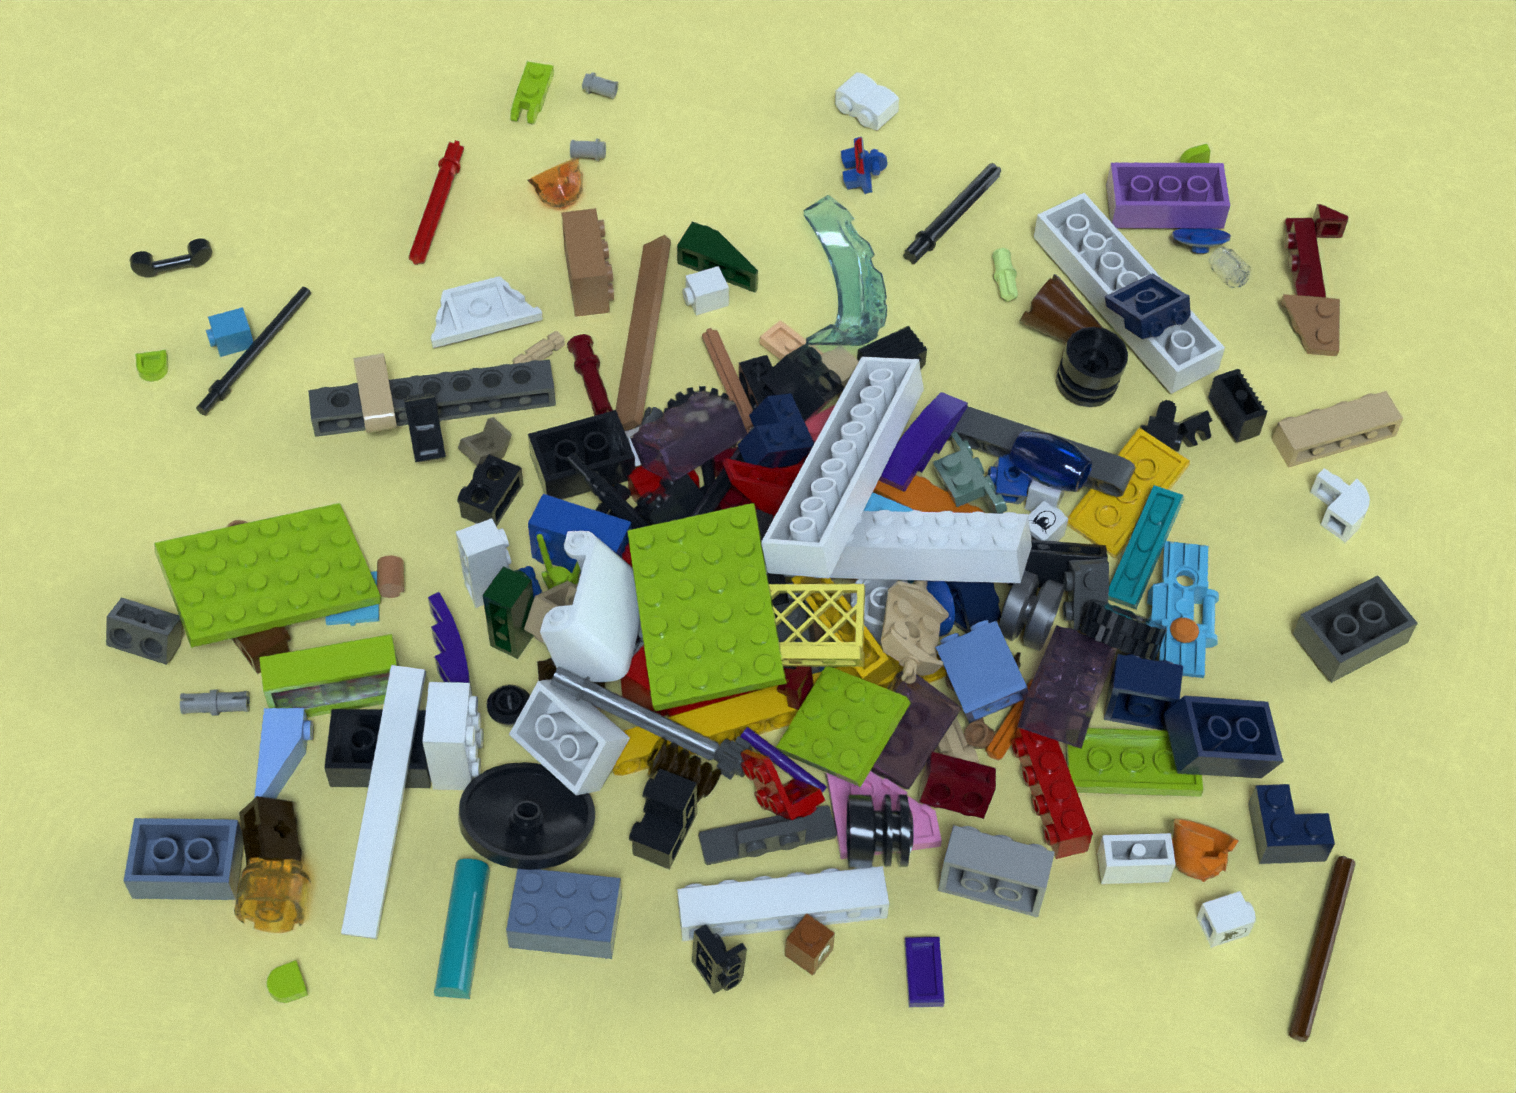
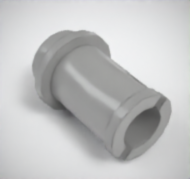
[582,72,619,99]
[570,139,606,161]

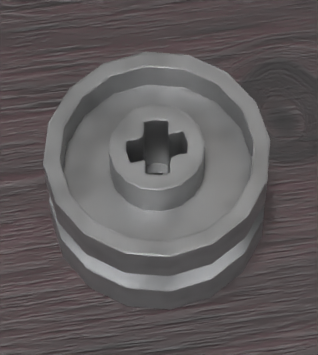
[999,570,1065,651]

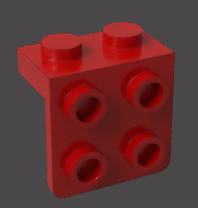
[741,749,826,821]

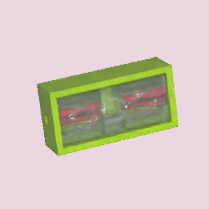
[259,634,399,718]

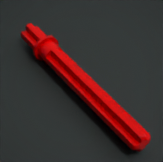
[409,140,464,265]

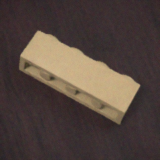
[1272,391,1403,468]

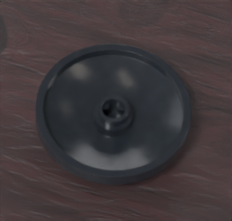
[458,762,595,870]

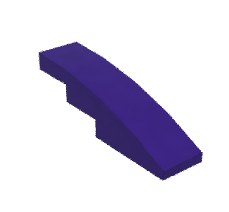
[879,392,968,492]
[428,592,472,692]

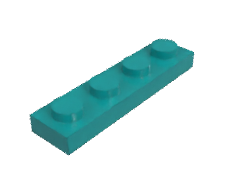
[1108,485,1184,609]

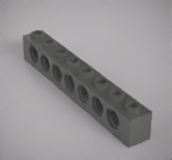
[308,359,556,437]

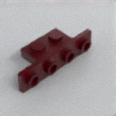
[1284,218,1326,298]

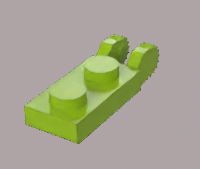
[510,61,554,124]

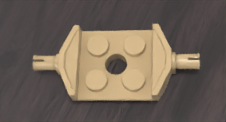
[881,580,949,684]

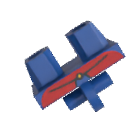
[841,137,888,194]

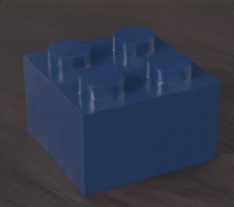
[1104,654,1183,731]

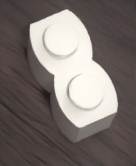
[835,72,899,130]

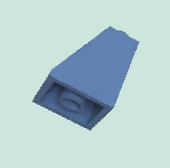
[936,620,1029,723]

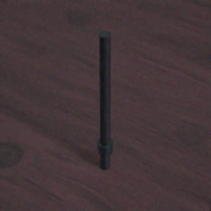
[196,286,311,415]

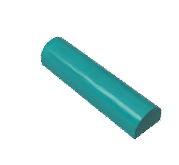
[434,859,490,999]

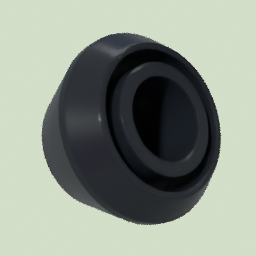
[487,684,530,728]

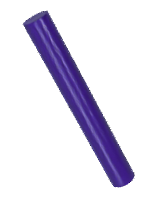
[740,727,827,793]

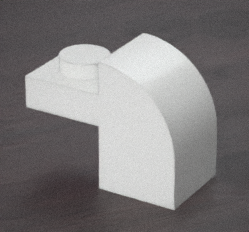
[1310,468,1370,543]

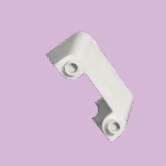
[540,531,641,682]

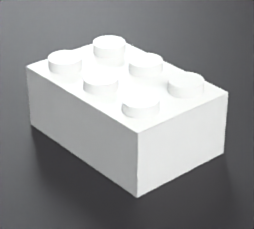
[509,679,630,795]
[423,682,483,790]

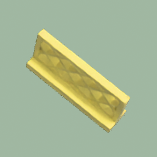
[769,584,865,667]

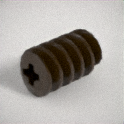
[647,737,721,803]

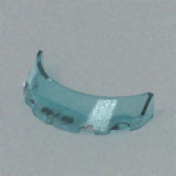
[803,195,887,346]

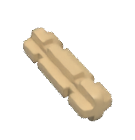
[512,331,565,364]

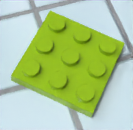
[776,667,910,787]

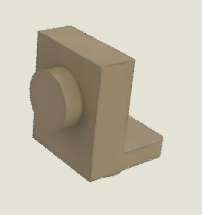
[458,417,512,466]

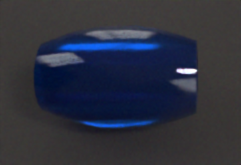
[1009,430,1093,492]

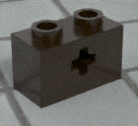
[239,796,302,877]

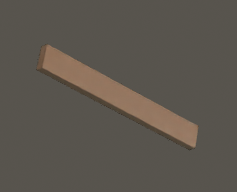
[615,235,671,431]

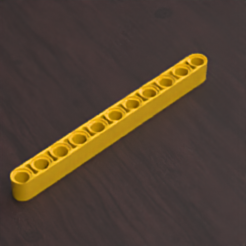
[612,644,947,776]

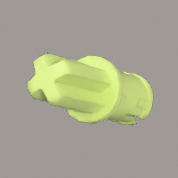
[992,248,1018,302]

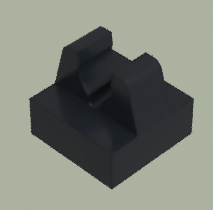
[1178,410,1213,447]

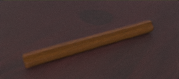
[1289,856,1356,1042]

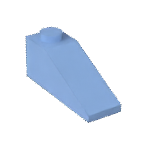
[254,708,313,799]

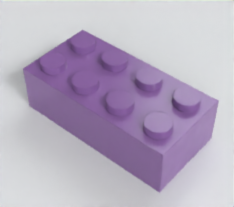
[1106,162,1230,229]

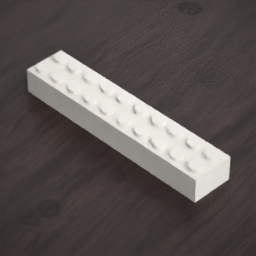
[761,357,924,578]

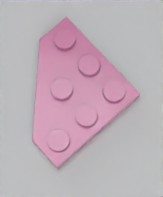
[825,771,942,859]

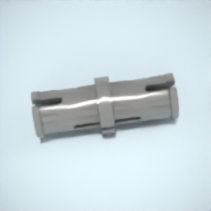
[180,689,250,716]

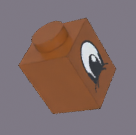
[785,914,835,975]

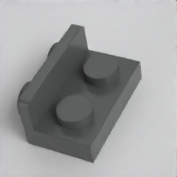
[1063,559,1109,631]

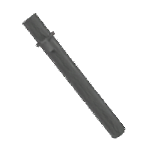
[550,666,719,760]

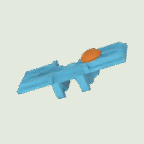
[1147,541,1219,678]

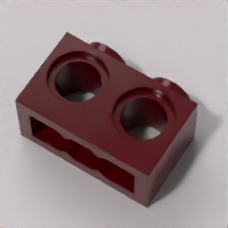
[919,751,996,819]

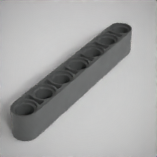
[948,406,1136,497]

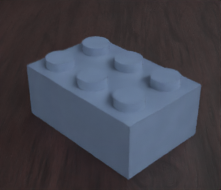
[124,818,244,900]
[506,869,622,959]

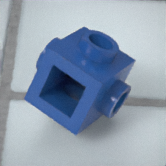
[987,454,1033,504]

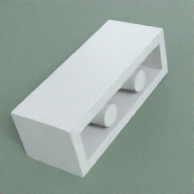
[456,518,511,608]

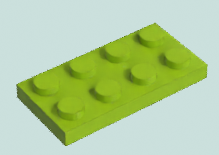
[1065,727,1203,797]

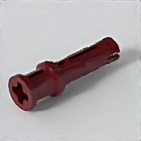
[567,334,613,416]

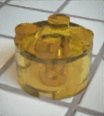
[234,858,311,933]

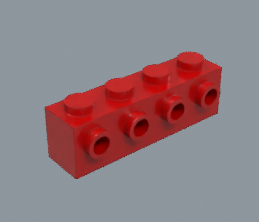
[1012,718,1093,859]

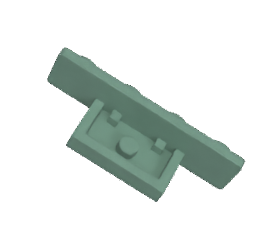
[933,432,1007,514]

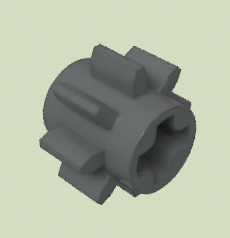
[714,736,753,780]

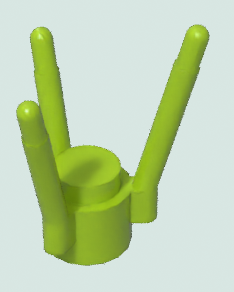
[537,534,581,590]

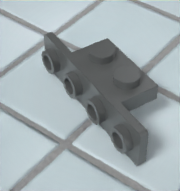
[699,806,837,865]

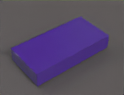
[904,937,945,1008]

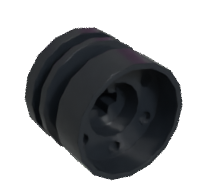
[1056,327,1128,407]
[846,795,914,867]

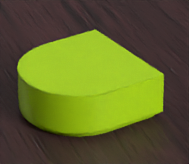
[1180,144,1211,163]
[136,350,168,382]
[267,960,308,1003]

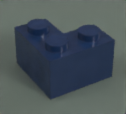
[737,393,815,468]
[945,581,1001,633]
[1248,784,1335,864]

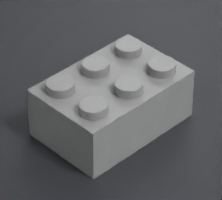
[938,825,1055,917]

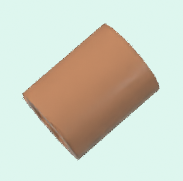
[377,555,404,598]

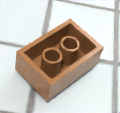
[561,208,614,317]

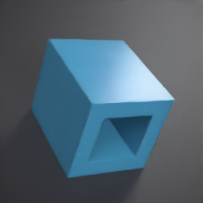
[206,307,253,357]

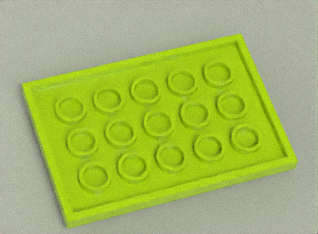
[154,503,381,648]
[628,503,786,711]

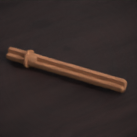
[702,328,753,438]

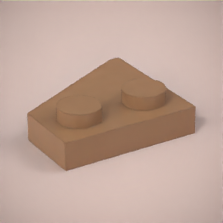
[1281,294,1340,356]

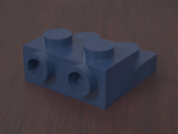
[1105,273,1191,340]

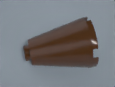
[1020,274,1103,343]

